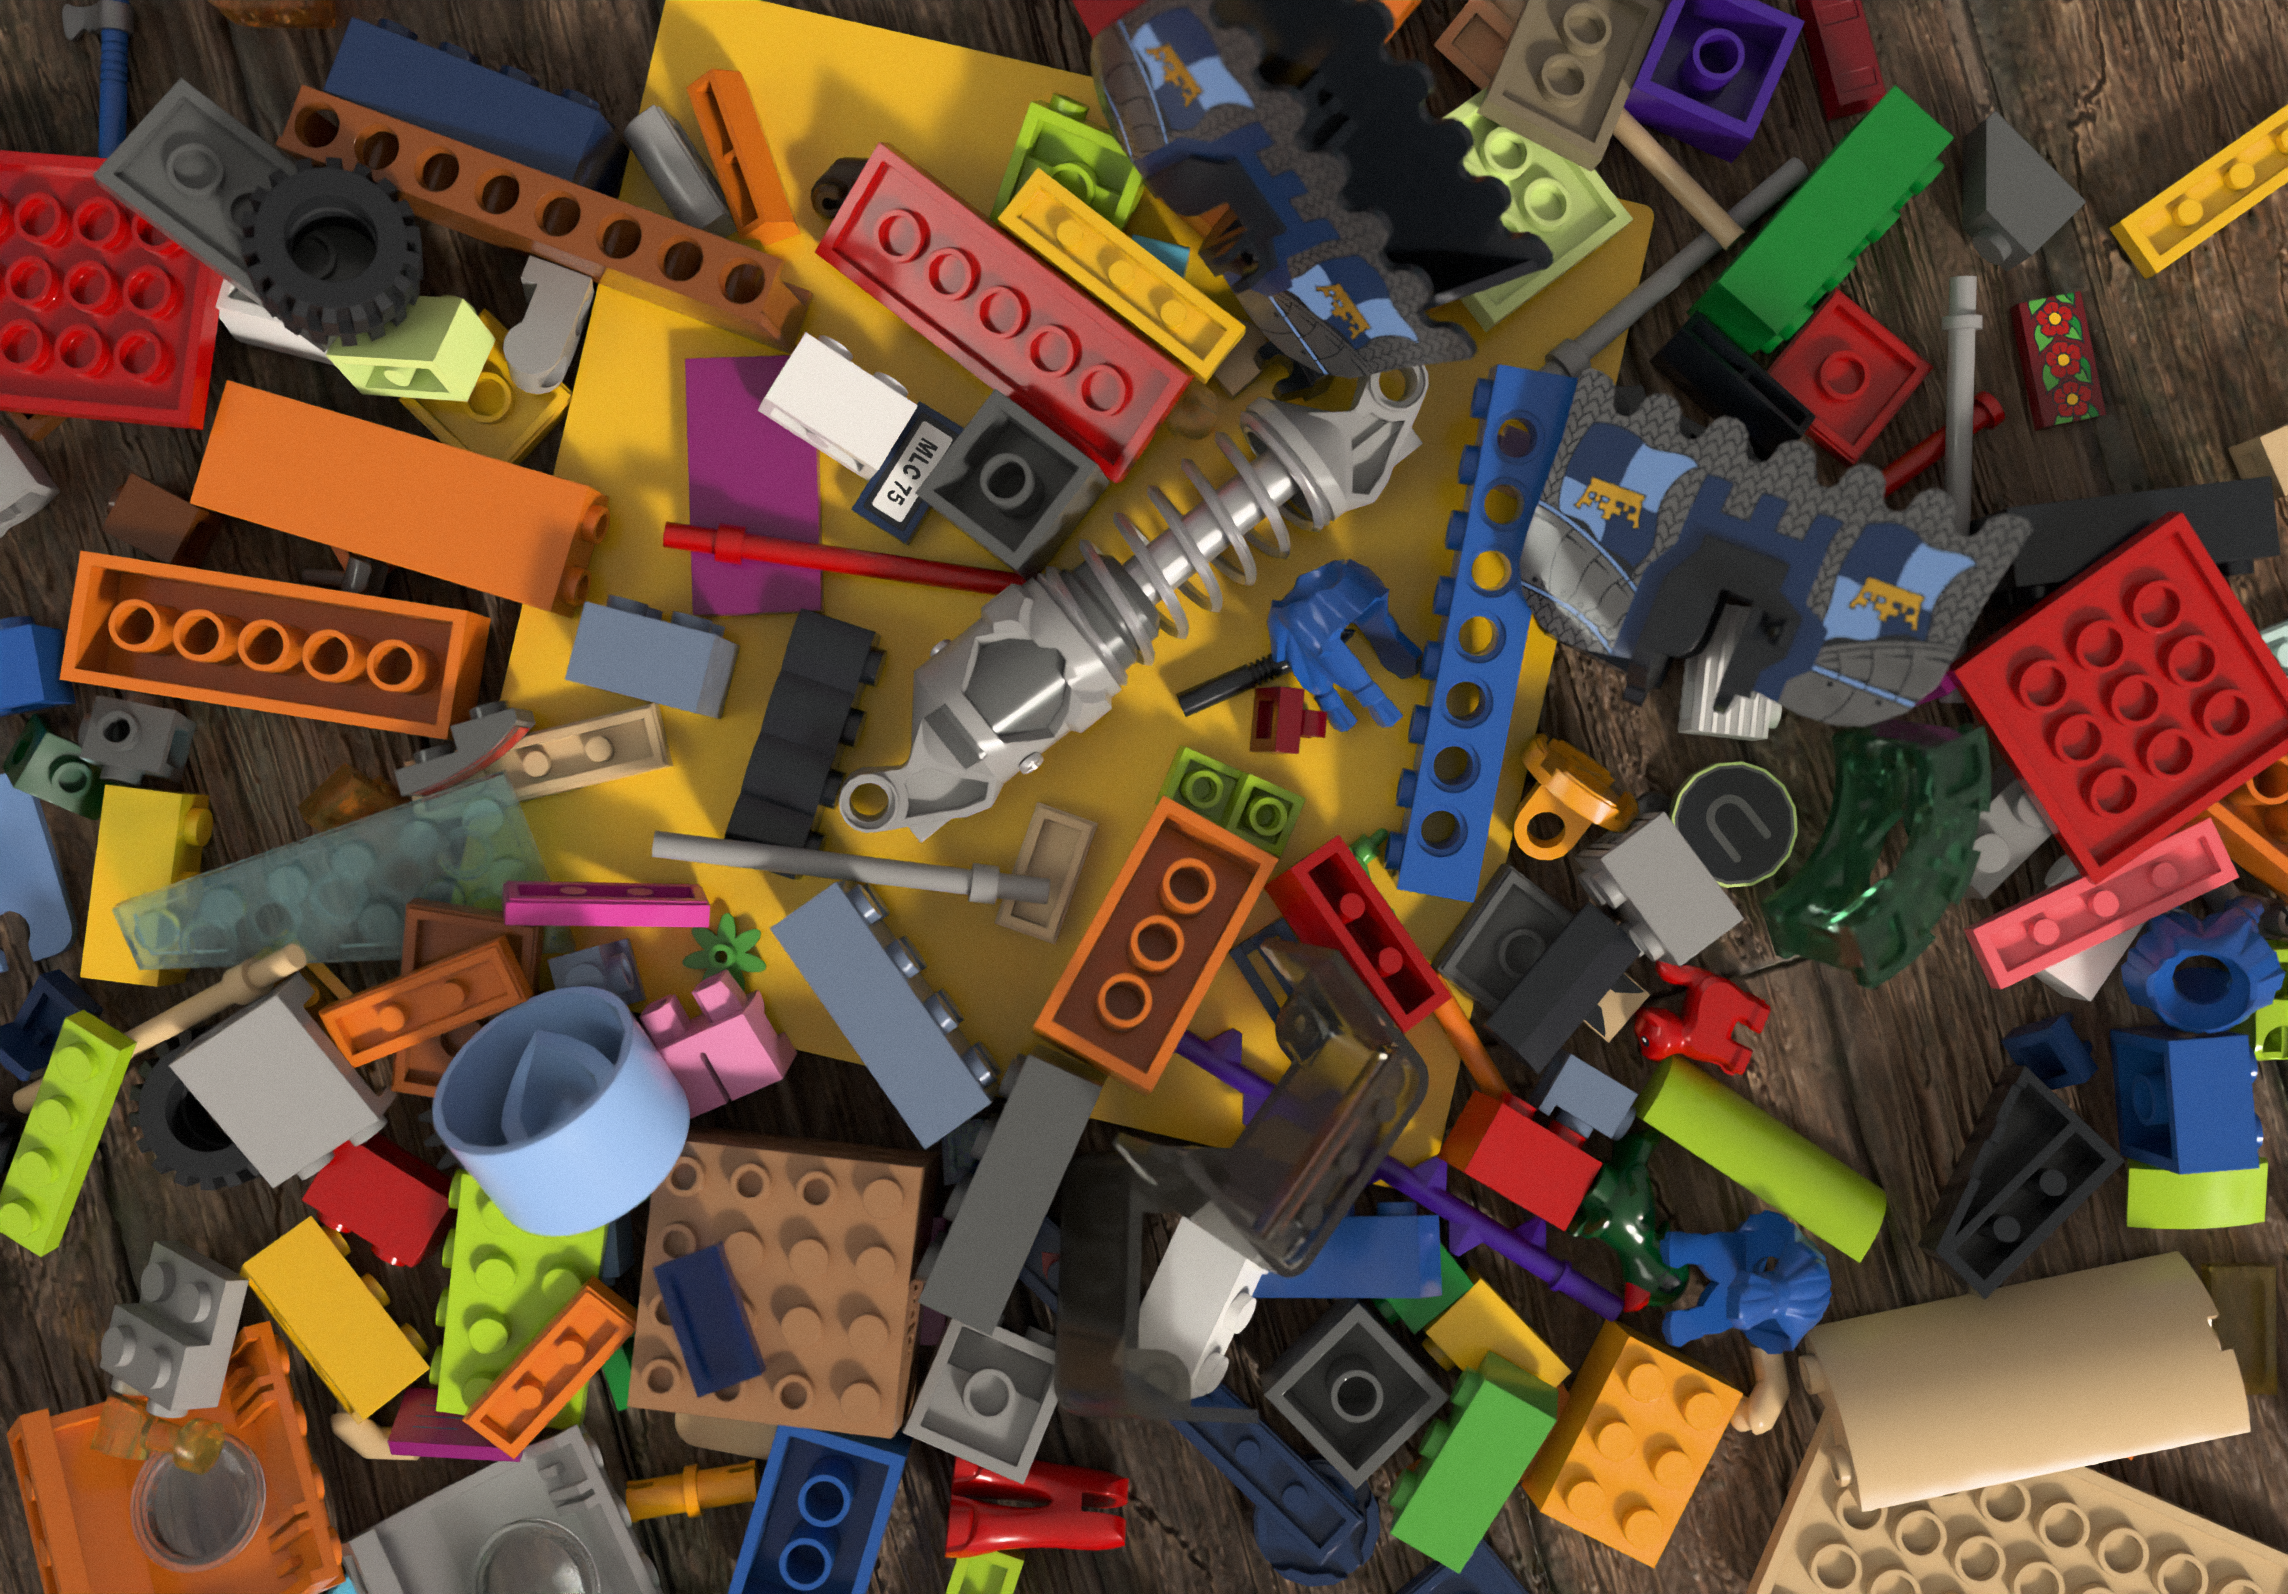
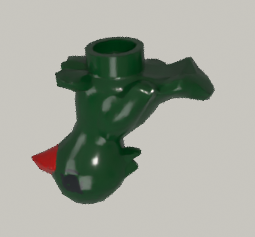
[1566,1128,1690,1312]

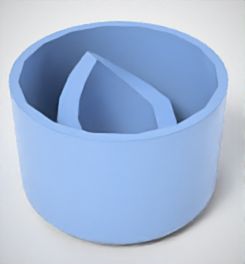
[433,986,690,1236]

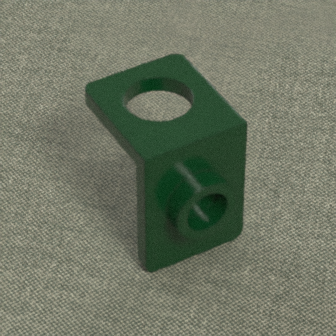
[2,713,120,820]

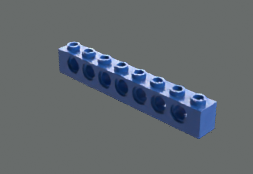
[1384,364,1578,903]

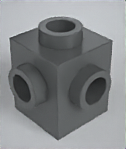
[78,690,196,788]

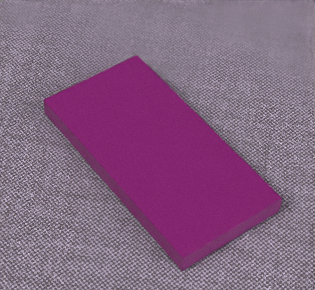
[685,355,824,617]

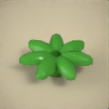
[683,913,767,992]

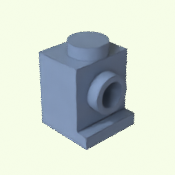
[548,938,646,1005]
[1527,1048,1638,1141]

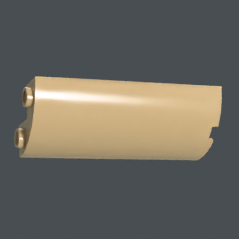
[1798,1251,2251,1512]

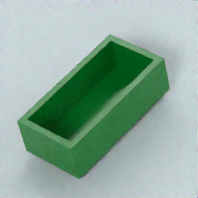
[1686,85,1954,356]

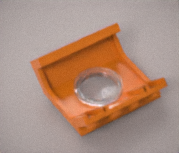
[7,1321,346,1594]

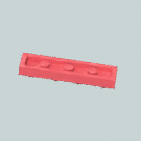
[1963,818,2239,990]

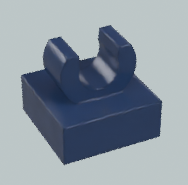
[2001,1012,2099,1090]

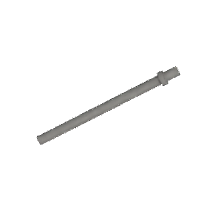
[1939,276,1983,703]

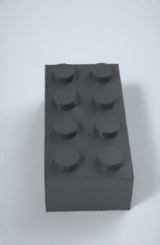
[915,1044,1108,1336]

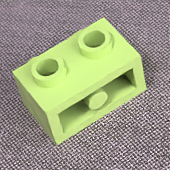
[326,295,496,402]

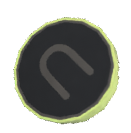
[1669,761,1798,888]

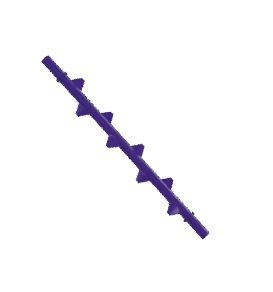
[1173,1027,1624,1322]

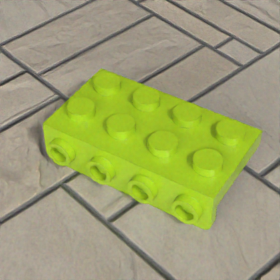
[429,1168,609,1429]

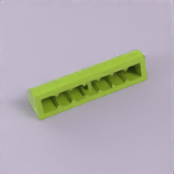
[1632,1054,1887,1263]

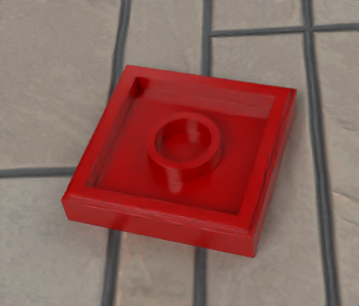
[1765,287,1934,468]

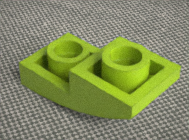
[1155,745,1306,857]
[2125,1157,2268,1229]

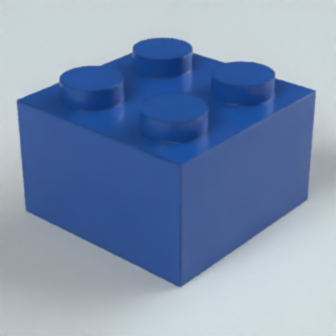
[2110,1025,2263,1175]

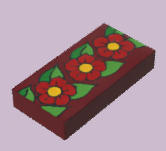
[2010,291,2106,431]

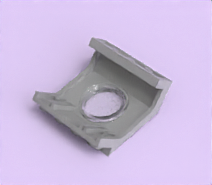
[341,1423,664,1594]

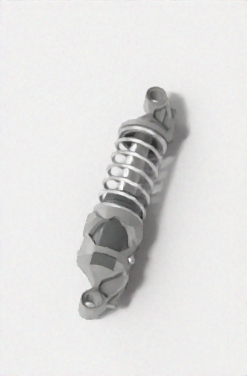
[839,365,1429,843]

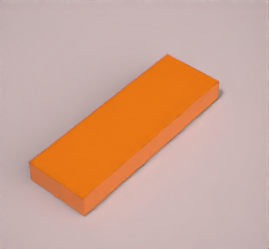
[318,935,533,1068]
[462,1275,638,1459]

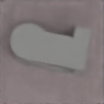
[503,255,595,394]

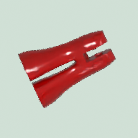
[944,1456,1129,1558]

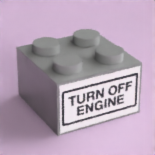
[1574,812,1744,966]

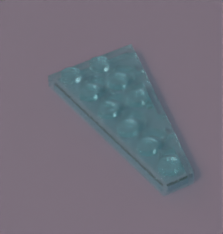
[111,769,576,970]

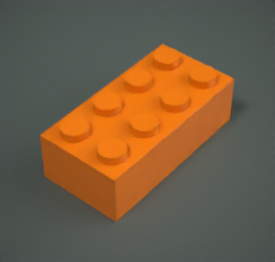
[1032,795,1279,1097]

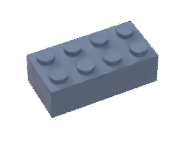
[770,880,1001,1149]

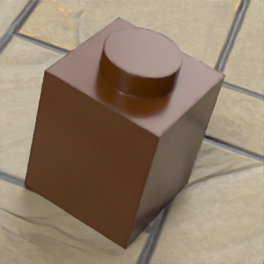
[101,473,227,569]

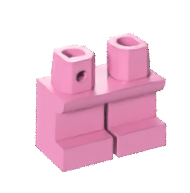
[639,970,797,1119]

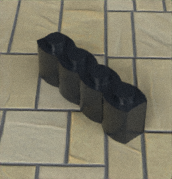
[724,608,887,880]

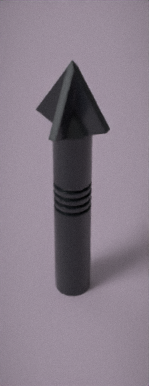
[1176,629,1356,717]

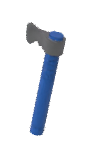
[62,0,135,158]

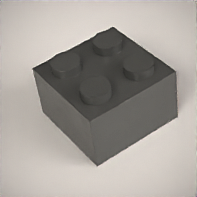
[916,388,1110,581]
[1260,1298,1450,1489]

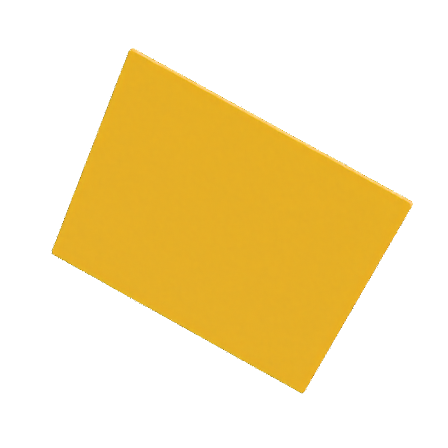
[452,0,1654,1189]

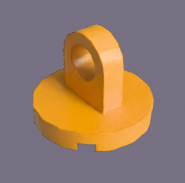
[1513,733,1639,860]

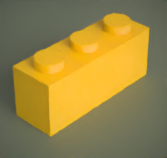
[80,784,213,987]
[239,1216,430,1425]

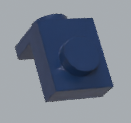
[0,969,104,1081]

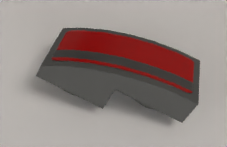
[394,700,536,797]

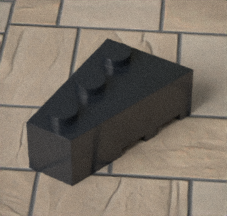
[1918,1065,2125,1299]

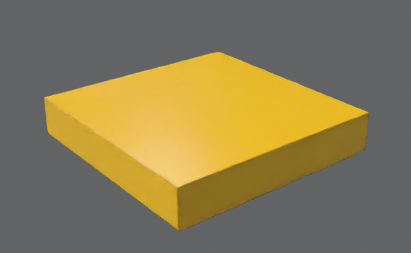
[398,308,573,465]

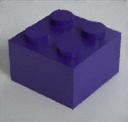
[1624,0,1805,163]

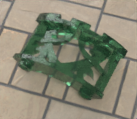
[1761,718,1991,990]

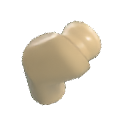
[1730,1343,1790,1435]
[330,1401,420,1461]

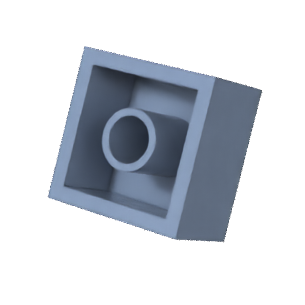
[565,595,740,719]

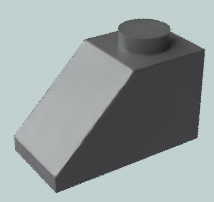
[1962,110,2086,272]

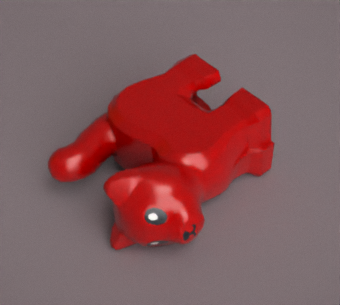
[1634,961,1771,1076]

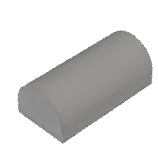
[623,104,737,238]

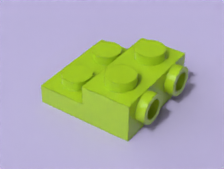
[989,93,1145,233]

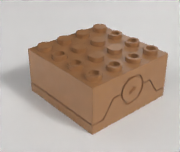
[627,1125,941,1439]

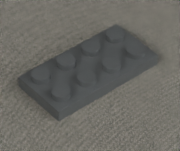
[93,78,376,353]

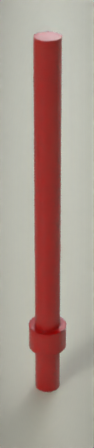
[663,521,1037,596]

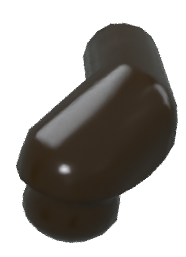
[810,157,869,220]

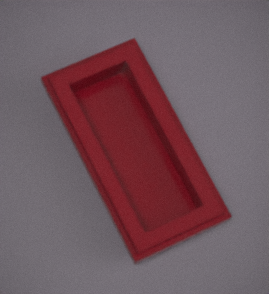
[1795,0,1887,122]

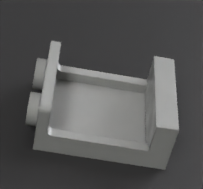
[169,971,396,1188]

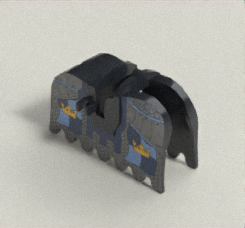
[1091,0,1553,378]
[1520,368,2033,726]

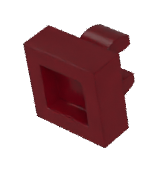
[1250,686,1327,754]

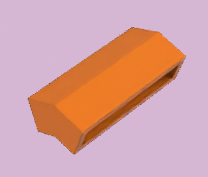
[686,68,801,247]

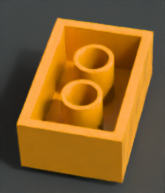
[1521,1319,1743,1568]

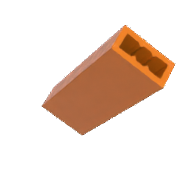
[189,380,610,619]

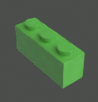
[1387,1351,1558,1574]

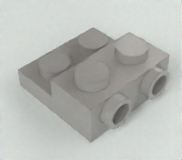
[100,1241,249,1418]
[901,1314,1075,1484]

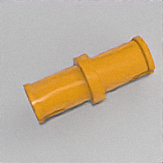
[626,1459,761,1523]

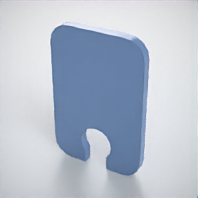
[0,773,78,973]

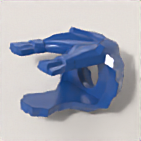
[1267,559,1423,732]
[2121,896,2286,1035]
[1659,1210,1832,1354]

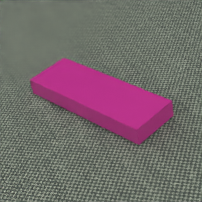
[502,881,710,927]

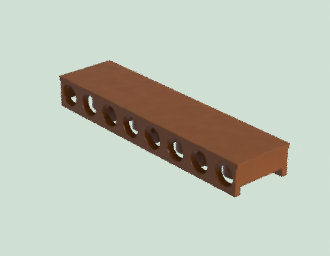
[275,85,813,355]

